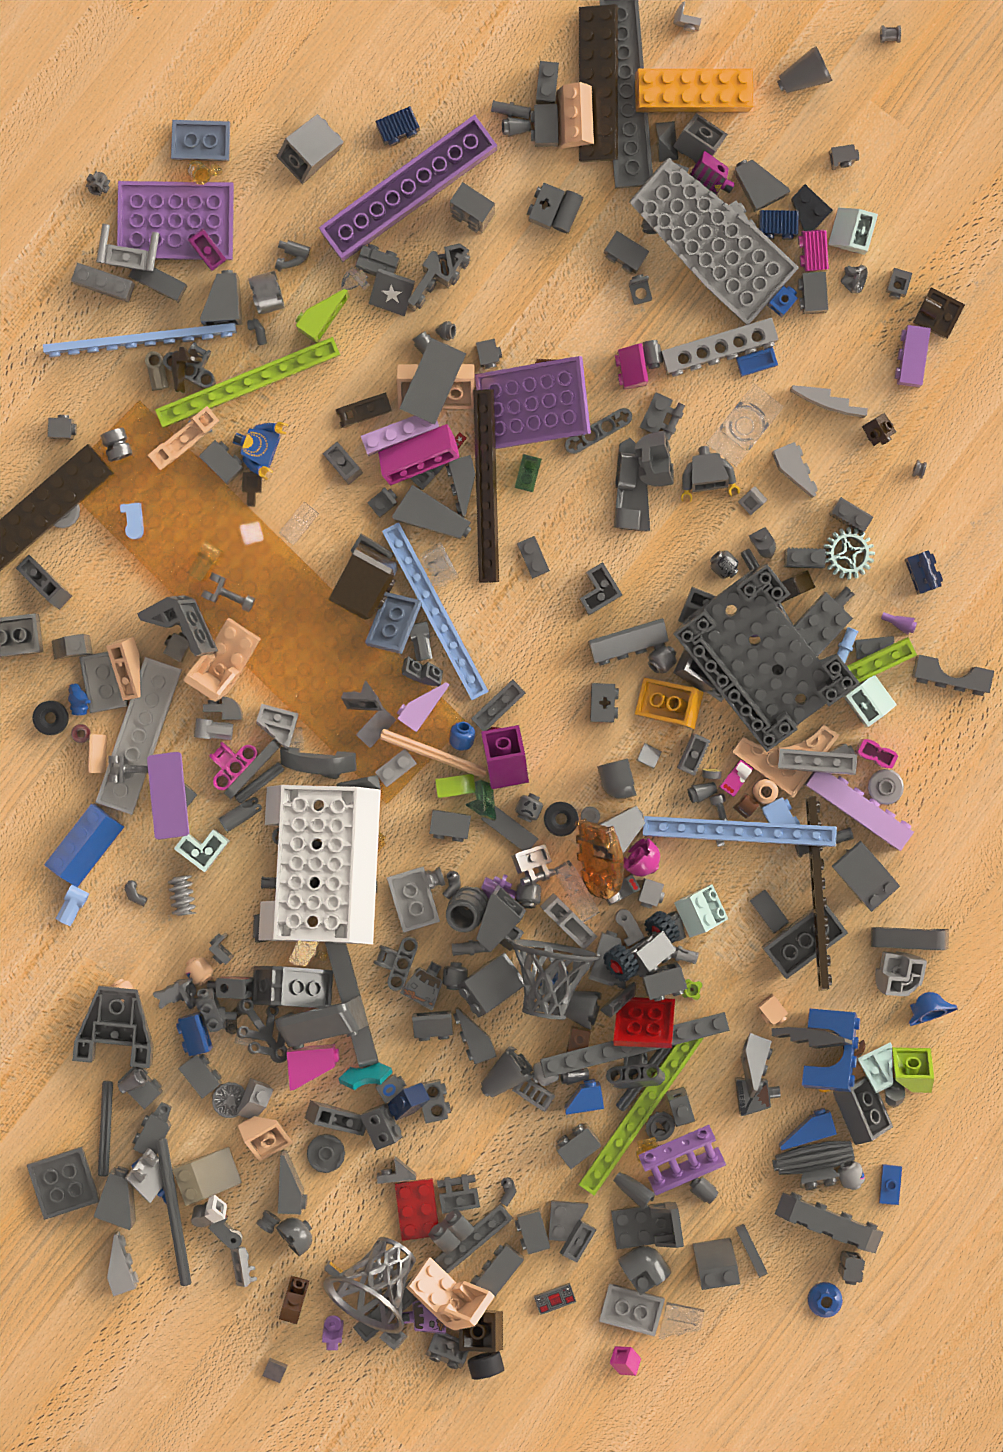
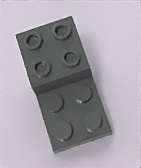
[407,243,471,311]

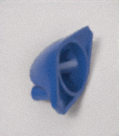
[909,992,958,1026]

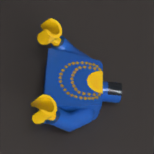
[233,422,288,480]

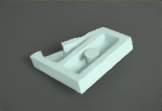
[858,1042,893,1093]

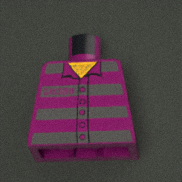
[689,151,735,195]

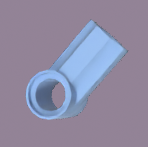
[56,885,89,926]

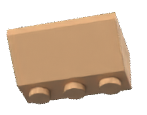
[556,82,594,149]

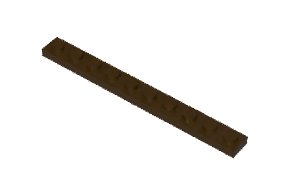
[473,389,499,583]
[806,796,832,991]

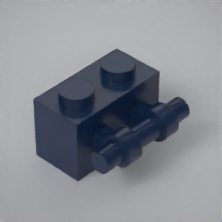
[905,550,943,595]

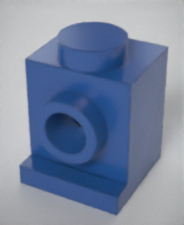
[767,286,798,318]

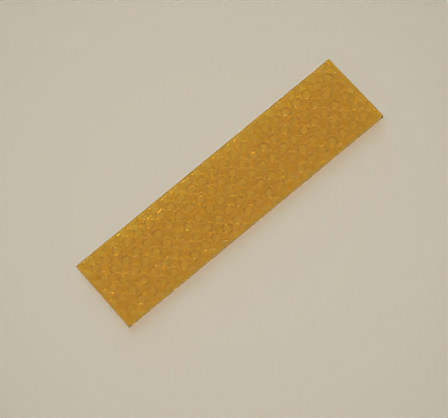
[80,400,468,804]

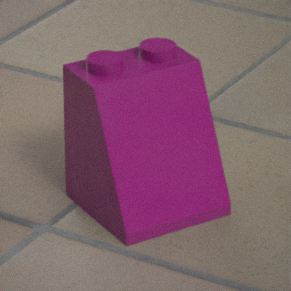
[481,725,529,790]

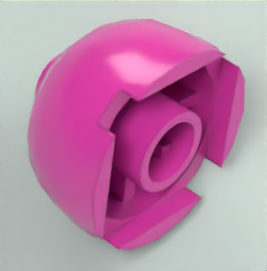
[622,838,660,877]

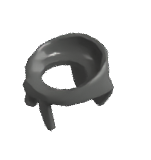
[841,265,868,294]

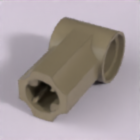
[145,351,169,391]

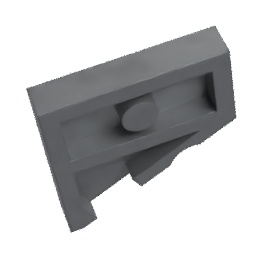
[549,1200,588,1241]

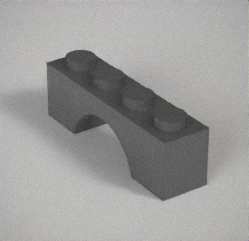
[912,655,994,696]

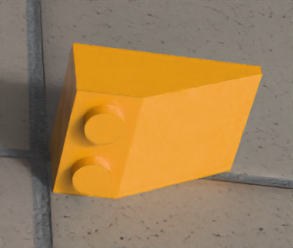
[635,677,704,729]

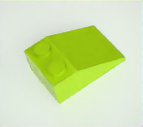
[295,289,349,343]

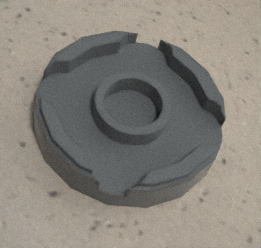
[307,1134,345,1173]

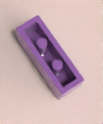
[895,325,931,388]

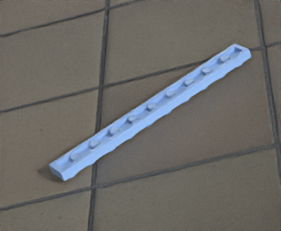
[43,323,237,357]
[382,522,489,700]
[643,816,837,847]

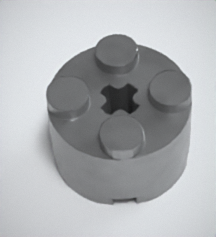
[248,271,285,314]

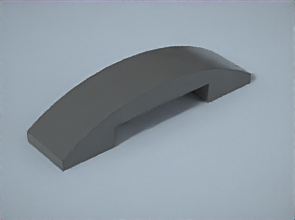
[280,747,357,774]

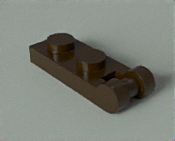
[335,392,392,428]

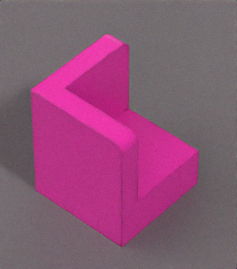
[610,1346,641,1376]

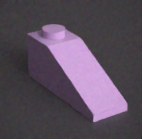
[397,682,450,732]

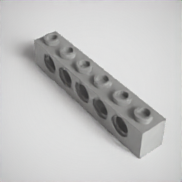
[661,318,779,377]

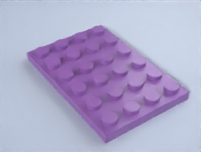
[117,181,234,260]
[475,356,591,449]

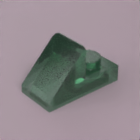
[515,454,542,492]
[465,780,496,821]

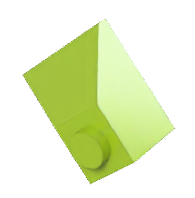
[892,1047,934,1093]

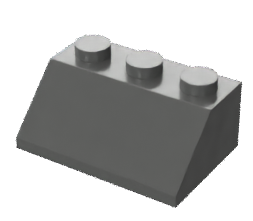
[833,1076,893,1145]

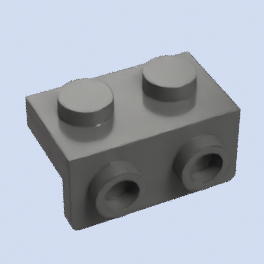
[209,933,234,965]

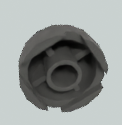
[276,1217,312,1256]

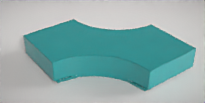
[338,1062,393,1090]

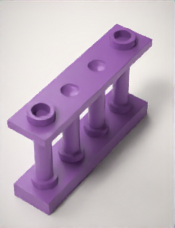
[638,1125,726,1196]

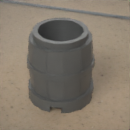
[446,886,489,932]

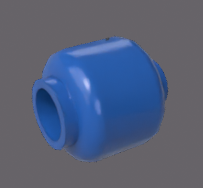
[449,722,475,751]

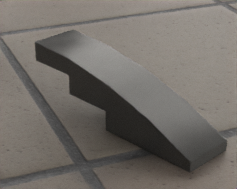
[771,1027,852,1049]

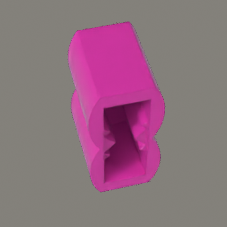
[855,739,898,768]

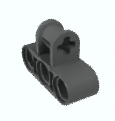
[163,342,216,389]
[374,936,418,991]
[606,1052,665,1089]

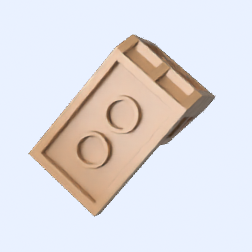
[183,618,261,702]
[406,1257,495,1330]

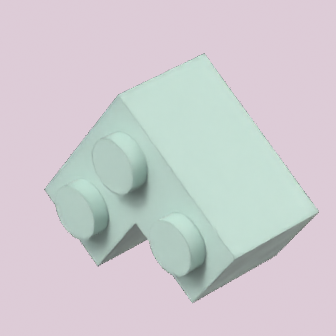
[174,829,230,872]

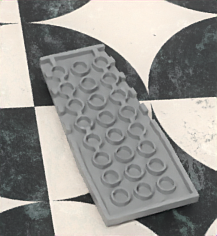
[629,158,799,325]

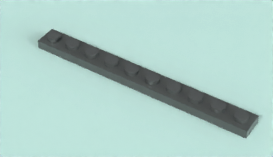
[540,1012,730,1078]
[353,1203,513,1343]

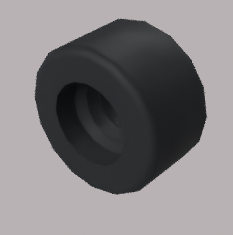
[467,1351,504,1380]

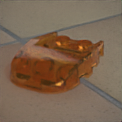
[575,819,624,900]

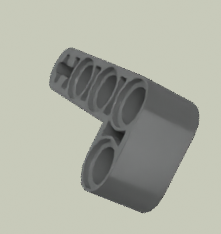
[871,927,949,950]

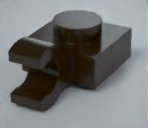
[242,472,262,507]

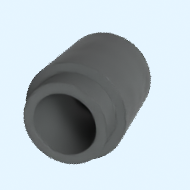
[642,340,663,369]
[690,1176,719,1204]

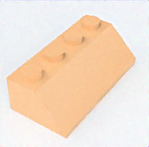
[397,364,475,409]

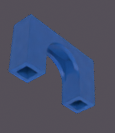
[802,1009,860,1092]

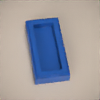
[736,347,778,377]

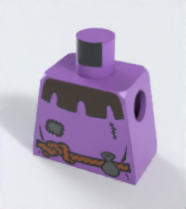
[402,1301,446,1334]

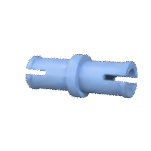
[837,627,859,663]

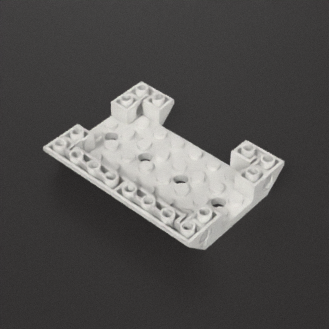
[259,785,381,944]

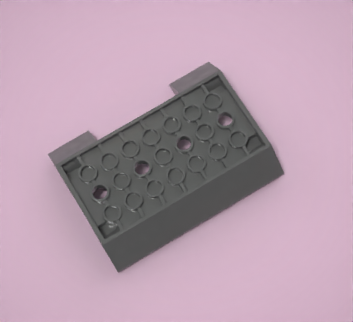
[674,564,860,752]

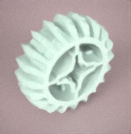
[824,527,875,580]

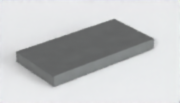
[400,338,466,425]

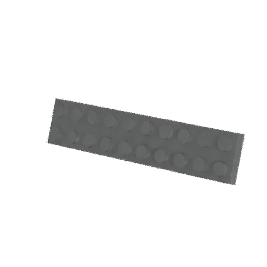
[599,0,653,189]

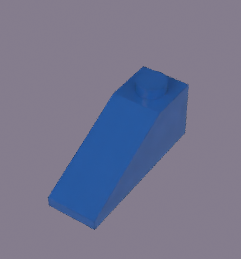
[779,1108,837,1150]

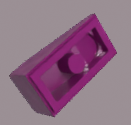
[187,228,226,272]

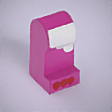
[719,759,753,797]

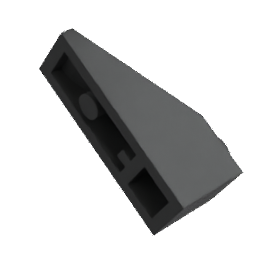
[16,555,72,610]
[305,1100,366,1136]

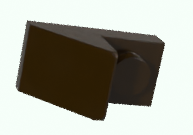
[781,570,815,603]

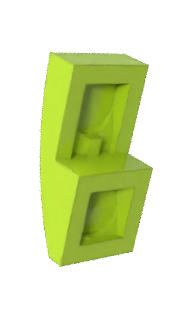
[435,774,476,798]

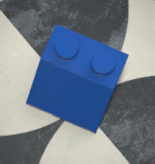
[176,1011,213,1056]
[564,1079,604,1115]

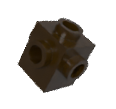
[862,413,896,446]

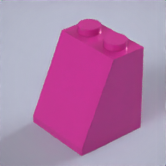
[287,1044,340,1091]

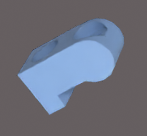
[120,503,144,540]

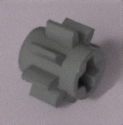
[86,171,110,196]

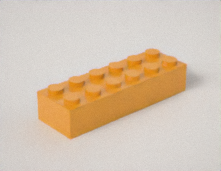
[635,69,754,112]

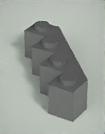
[775,1192,884,1254]

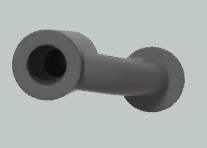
[275,240,310,272]

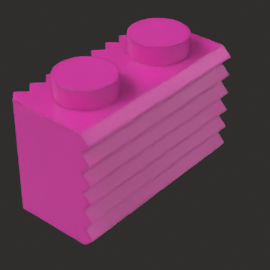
[798,229,829,271]

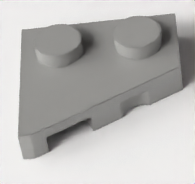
[256,704,299,750]

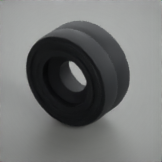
[32,701,69,735]
[544,802,579,836]

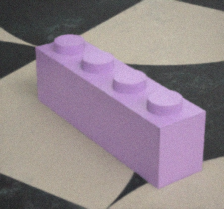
[361,416,439,456]

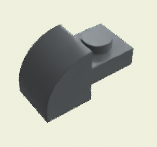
[203,696,243,720]

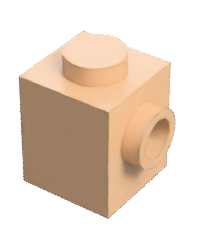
[758,994,789,1025]

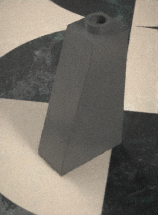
[392,485,472,539]

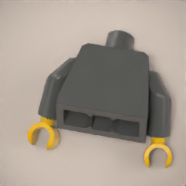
[681,446,740,502]

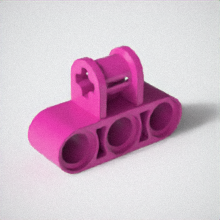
[209,742,258,790]

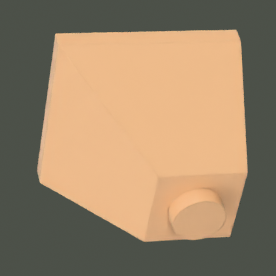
[238,1116,293,1162]

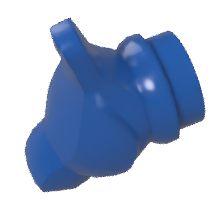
[68,683,91,715]

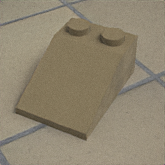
[173,1147,242,1206]

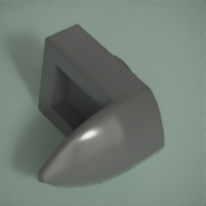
[749,527,776,559]
[884,1078,905,1108]

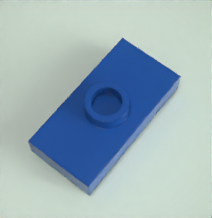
[879,1164,902,1205]

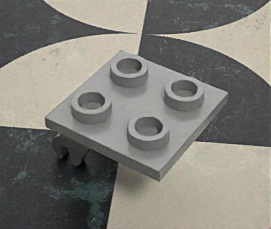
[125,1148,163,1203]

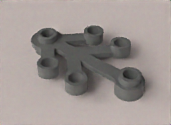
[237,998,288,1063]

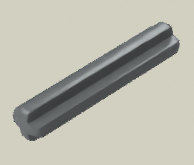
[235,762,284,803]

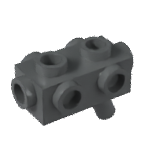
[196,987,237,1032]

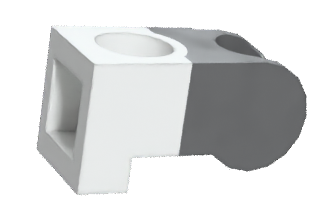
[191,1195,227,1228]

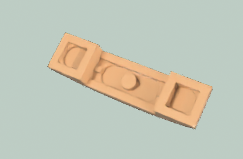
[148,406,219,470]

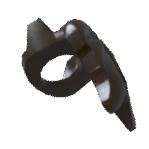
[171,347,202,393]

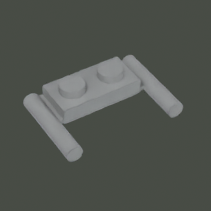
[96,224,159,272]

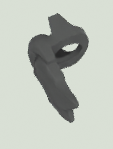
[153,978,198,1009]

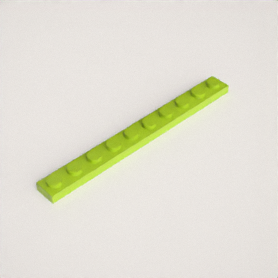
[155,337,340,428]
[579,1038,704,1196]

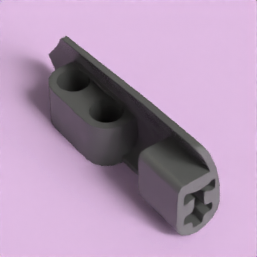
[614,438,650,531]

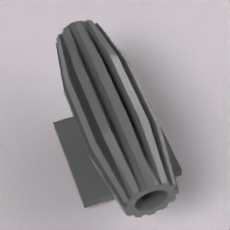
[772,1141,855,1191]

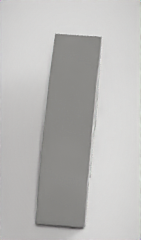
[790,385,868,418]

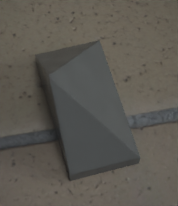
[655,121,678,162]

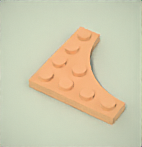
[732,724,839,797]

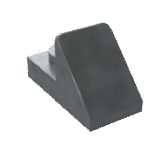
[341,681,383,711]
[377,1156,416,1184]

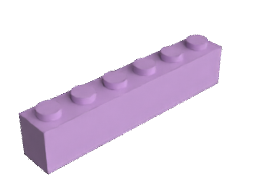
[804,772,914,851]

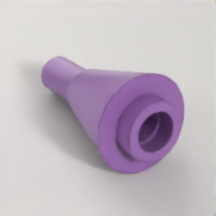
[881,612,917,635]

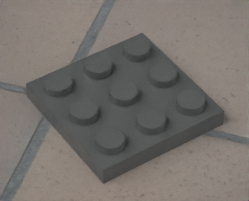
[27,1146,100,1220]

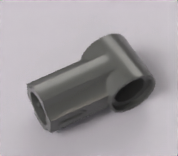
[410,621,433,661]

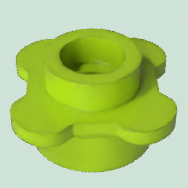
[682,979,703,1000]

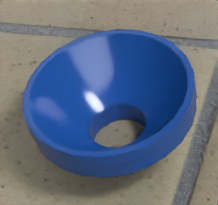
[808,1282,843,1318]

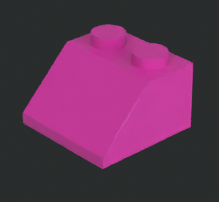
[615,343,648,390]

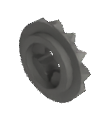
[645,1111,675,1141]

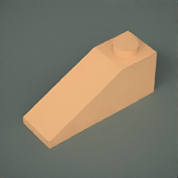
[106,637,141,701]

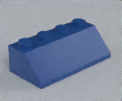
[44,803,124,887]

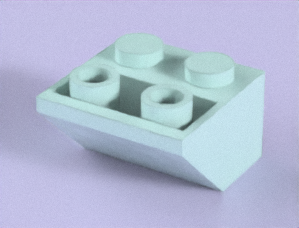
[828,207,878,255]
[843,675,897,727]
[674,884,728,938]

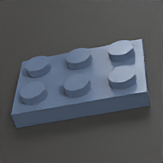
[171,120,231,161]
[365,592,422,654]

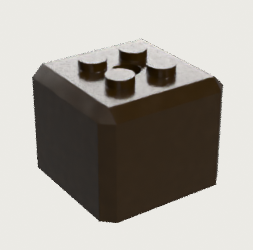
[328,543,398,620]

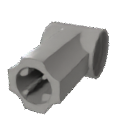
[194,718,233,740]

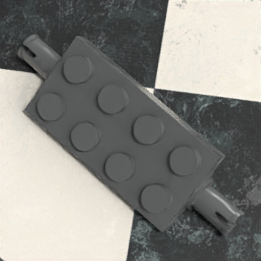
[772,587,855,674]

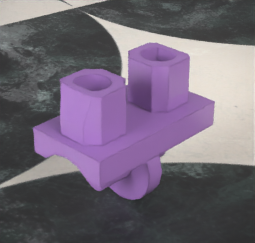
[481,874,516,899]
[322,1315,344,1350]

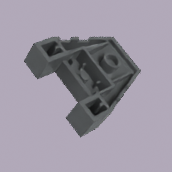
[72,986,154,1068]

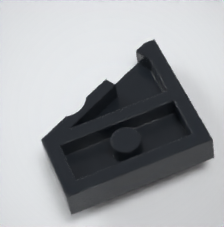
[791,184,833,231]

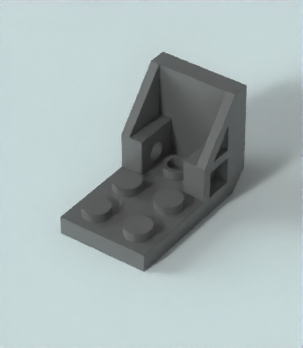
[137,595,218,656]
[252,966,333,1008]
[611,1202,684,1250]

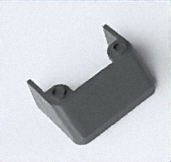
[275,995,368,1050]

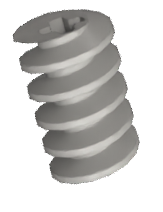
[168,875,196,916]

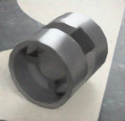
[100,428,133,462]

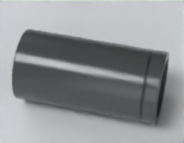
[551,190,583,234]

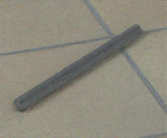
[156,1138,192,1286]

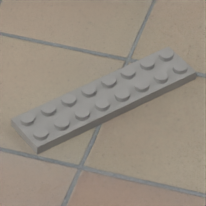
[95,657,182,815]

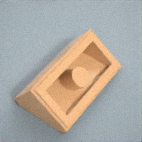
[88,734,107,773]

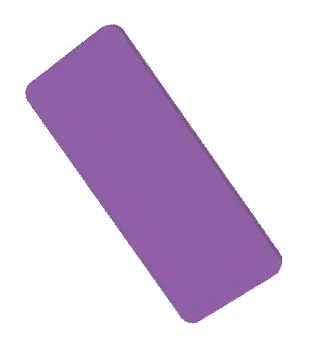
[147,752,189,840]

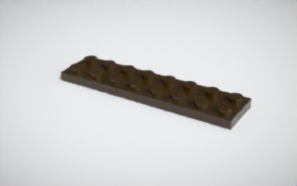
[579,4,618,162]
[0,444,114,571]

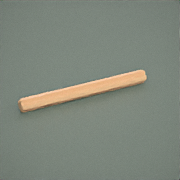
[380,729,488,778]

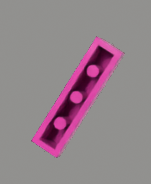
[378,424,459,486]

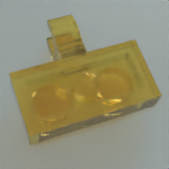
[288,941,328,968]

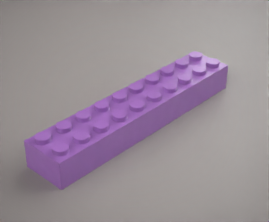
[319,114,497,263]

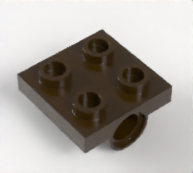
[913,287,965,340]

